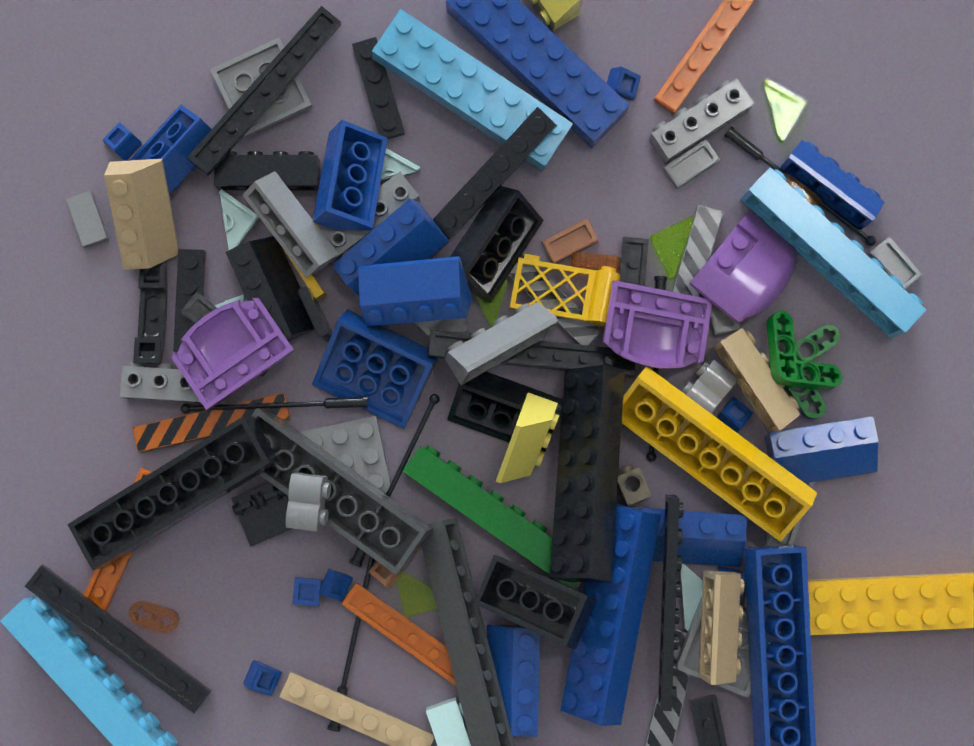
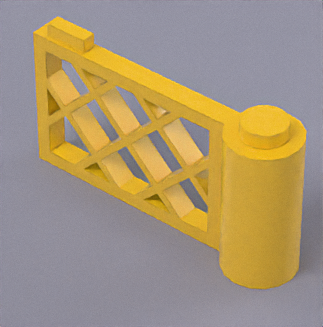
[509,254,621,326]

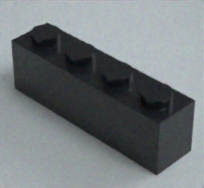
[214,151,320,191]

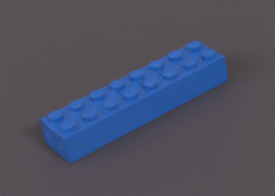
[446,0,629,148]
[560,504,661,726]
[744,544,816,746]

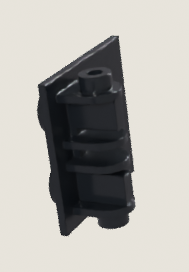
[231,482,293,547]

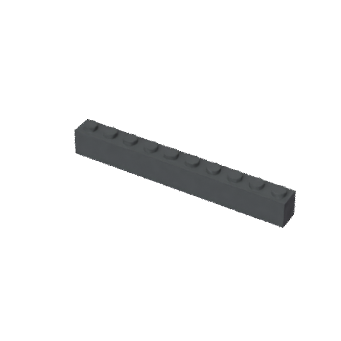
[422,518,515,746]

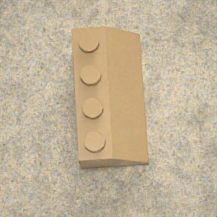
[104,159,179,270]
[713,328,800,432]
[698,570,744,685]

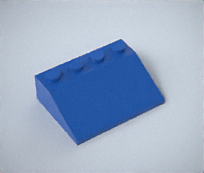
[312,309,438,429]

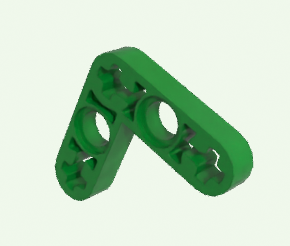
[766,310,843,391]
[781,324,840,419]

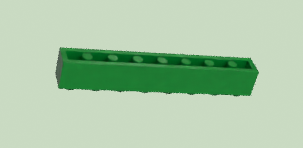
[403,445,582,590]

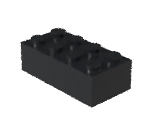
[473,554,597,649]

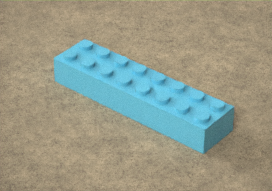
[372,9,573,171]
[740,167,926,338]
[0,596,178,746]

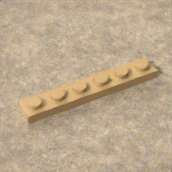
[279,671,435,746]

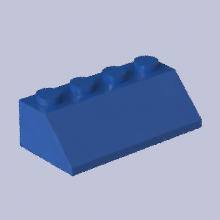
[129,104,212,194]
[313,120,388,231]
[780,140,884,230]
[332,199,450,296]
[358,256,472,326]
[764,416,878,483]
[639,508,747,567]
[487,625,540,737]

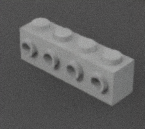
[649,79,754,164]
[243,171,339,278]
[321,171,420,260]
[120,362,229,405]

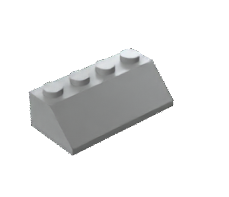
[445,302,558,385]

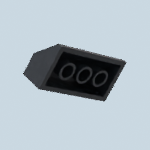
[450,186,544,303]
[225,236,315,341]
[447,371,563,452]

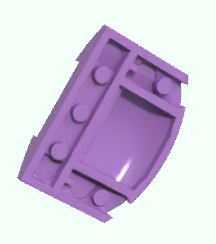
[689,210,797,323]
[603,280,712,369]
[171,298,294,410]

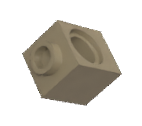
[617,464,652,506]

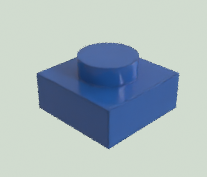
[318,569,353,602]
[292,577,322,606]

